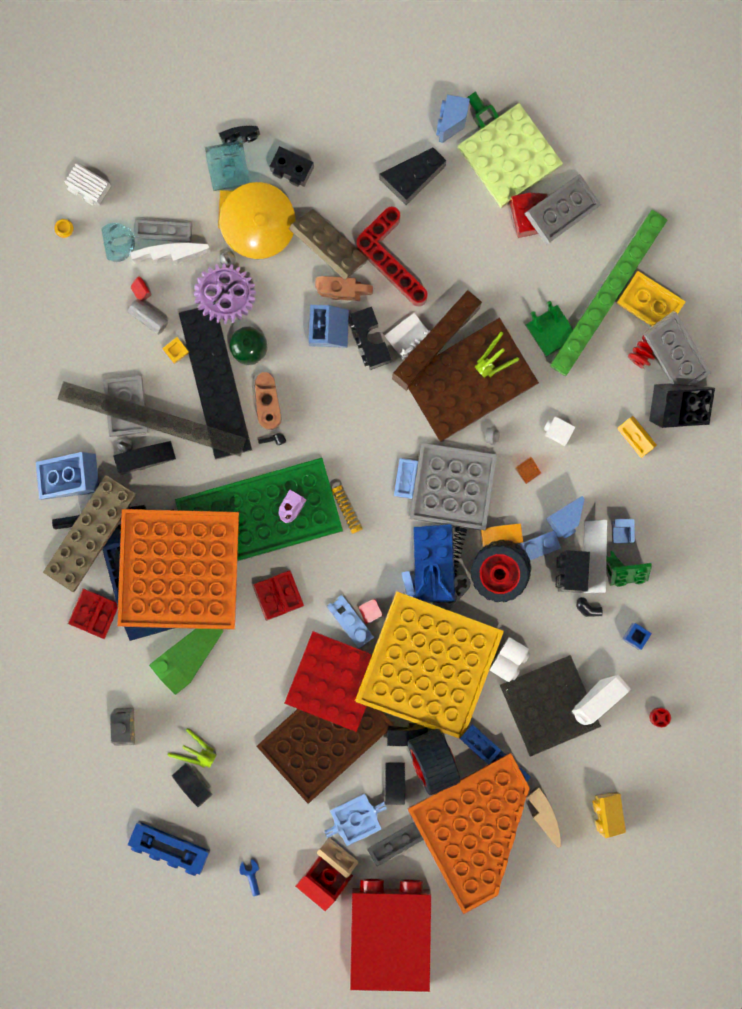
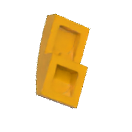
[481,523,523,547]

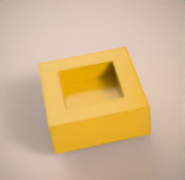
[162,337,189,364]

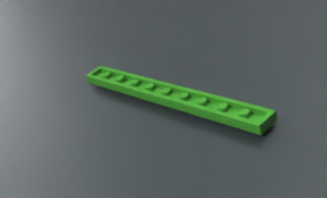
[550,210,668,376]

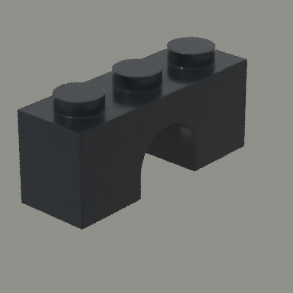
[348,306,391,370]

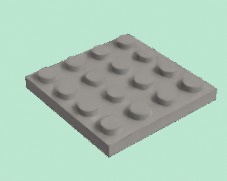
[409,443,497,530]

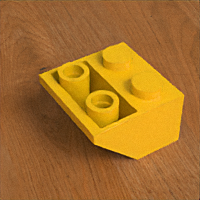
[592,792,626,838]

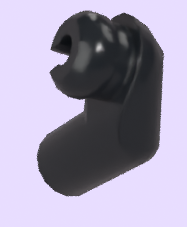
[576,597,603,617]

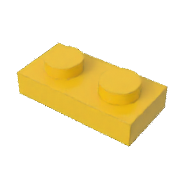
[617,416,657,458]

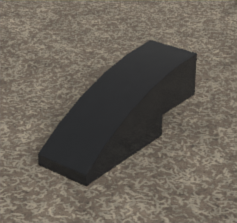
[113,441,176,475]

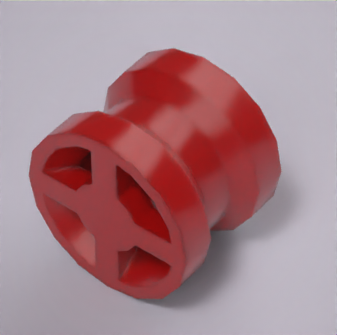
[649,708,671,728]

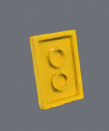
[616,271,686,326]

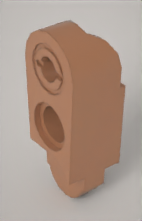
[315,276,373,301]
[255,372,282,430]

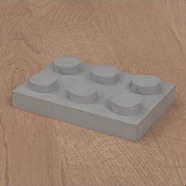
[103,375,148,437]

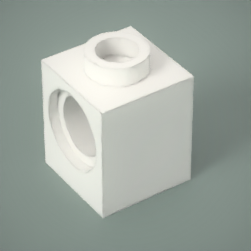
[544,417,575,446]

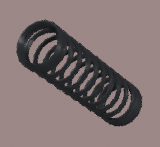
[453,527,467,577]

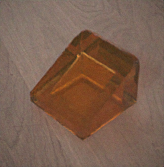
[515,457,541,484]

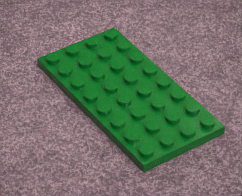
[175,458,343,561]

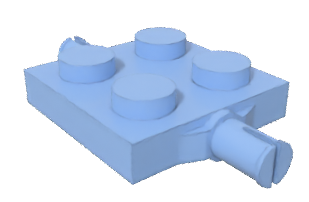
[324,793,387,846]

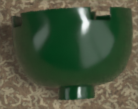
[229,326,268,365]

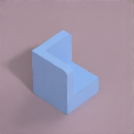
[613,519,635,543]

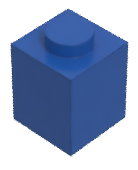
[622,623,652,650]

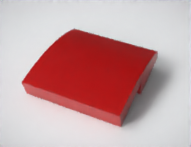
[252,570,304,621]
[67,588,118,639]

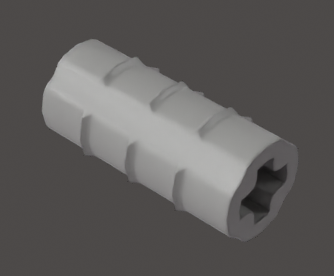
[128,299,168,335]

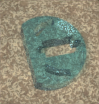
[101,223,135,262]

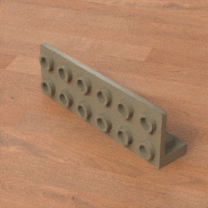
[43,475,136,592]

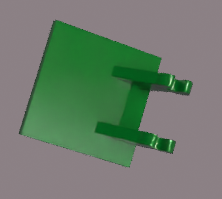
[525,301,573,357]
[606,551,652,587]

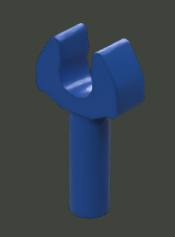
[239,859,260,897]

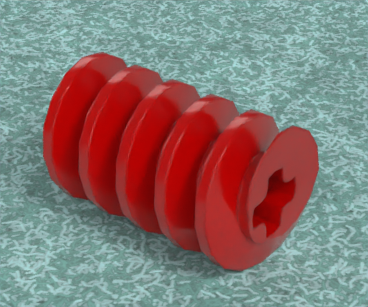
[628,335,656,369]

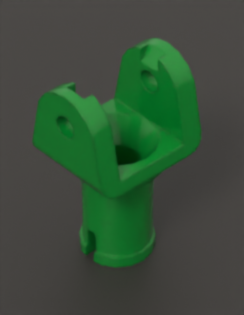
[467,91,499,129]

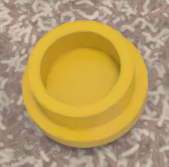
[54,219,74,238]

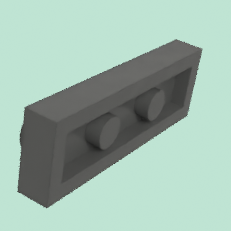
[367,822,424,866]

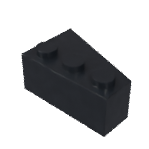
[379,147,447,205]

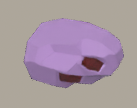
[278,490,307,523]

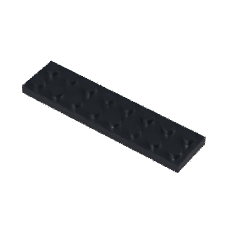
[179,304,253,460]

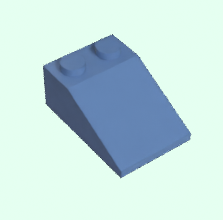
[36,452,99,500]

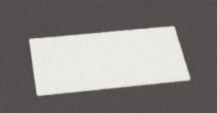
[583,520,607,593]

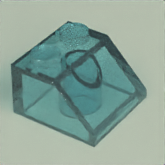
[205,141,250,191]

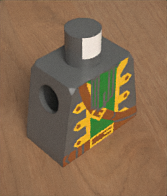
[110,708,135,746]

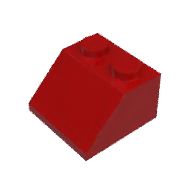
[510,193,548,238]
[295,856,353,911]

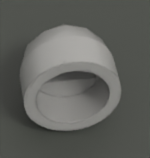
[220,251,236,267]
[117,437,133,453]

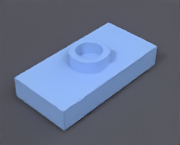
[394,458,418,499]

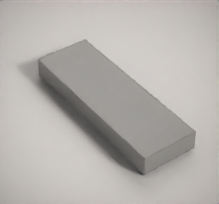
[134,219,193,243]

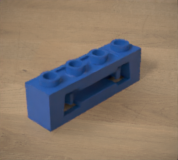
[128,821,210,876]

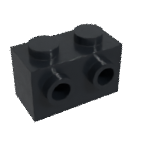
[270,146,314,187]

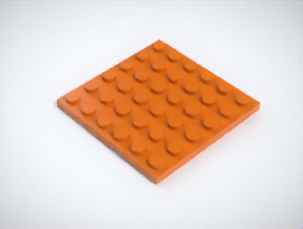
[117,509,239,629]

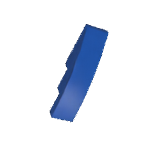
[460,724,531,782]

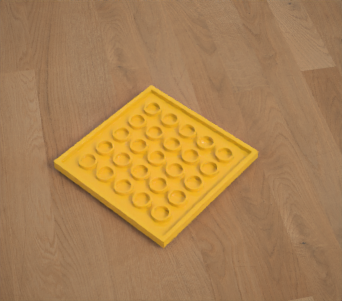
[355,591,504,739]

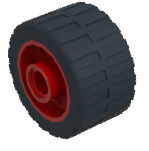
[471,540,532,603]
[407,729,460,795]

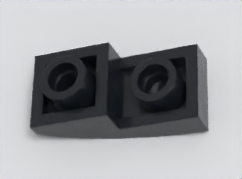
[219,126,260,145]
[387,723,428,746]
[171,763,213,807]
[385,763,405,805]

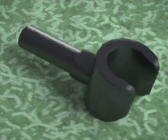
[258,433,286,446]

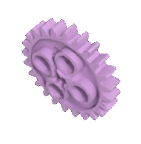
[194,263,256,324]

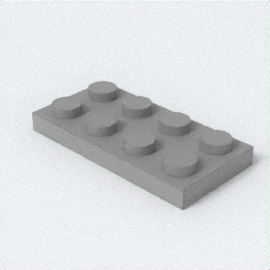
[524,174,601,245]
[643,311,711,386]

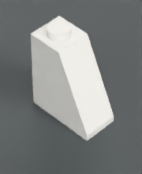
[572,675,631,725]

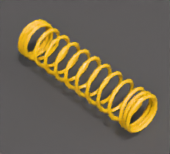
[332,485,363,534]

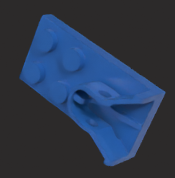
[413,524,455,603]

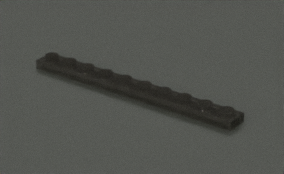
[57,381,246,457]

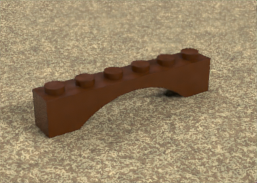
[392,290,482,391]

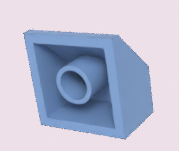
[546,496,585,539]

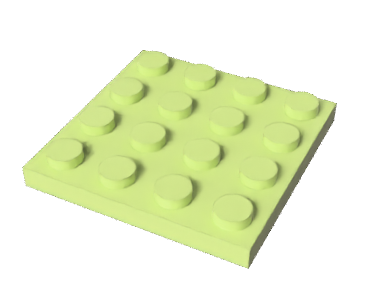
[457,103,563,208]

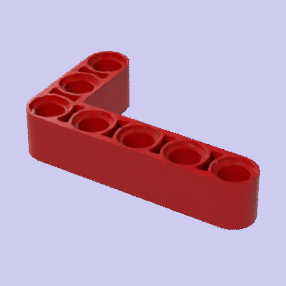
[356,206,428,307]

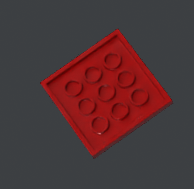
[284,631,372,732]

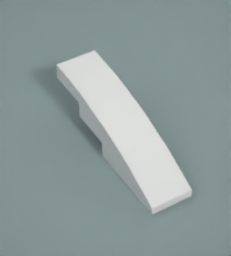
[130,243,211,265]

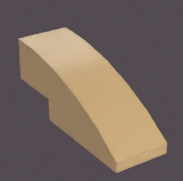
[527,786,561,848]

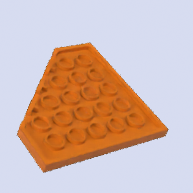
[407,753,530,914]

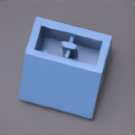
[436,94,470,143]
[309,305,349,348]

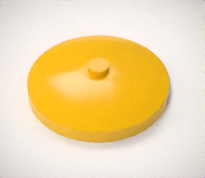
[219,182,296,259]

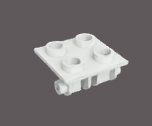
[384,313,430,360]

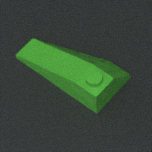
[149,628,224,695]

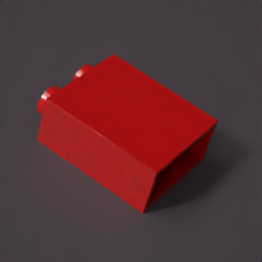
[350,878,431,992]

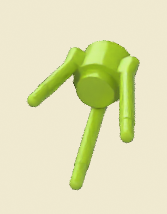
[475,332,519,378]
[167,728,217,768]

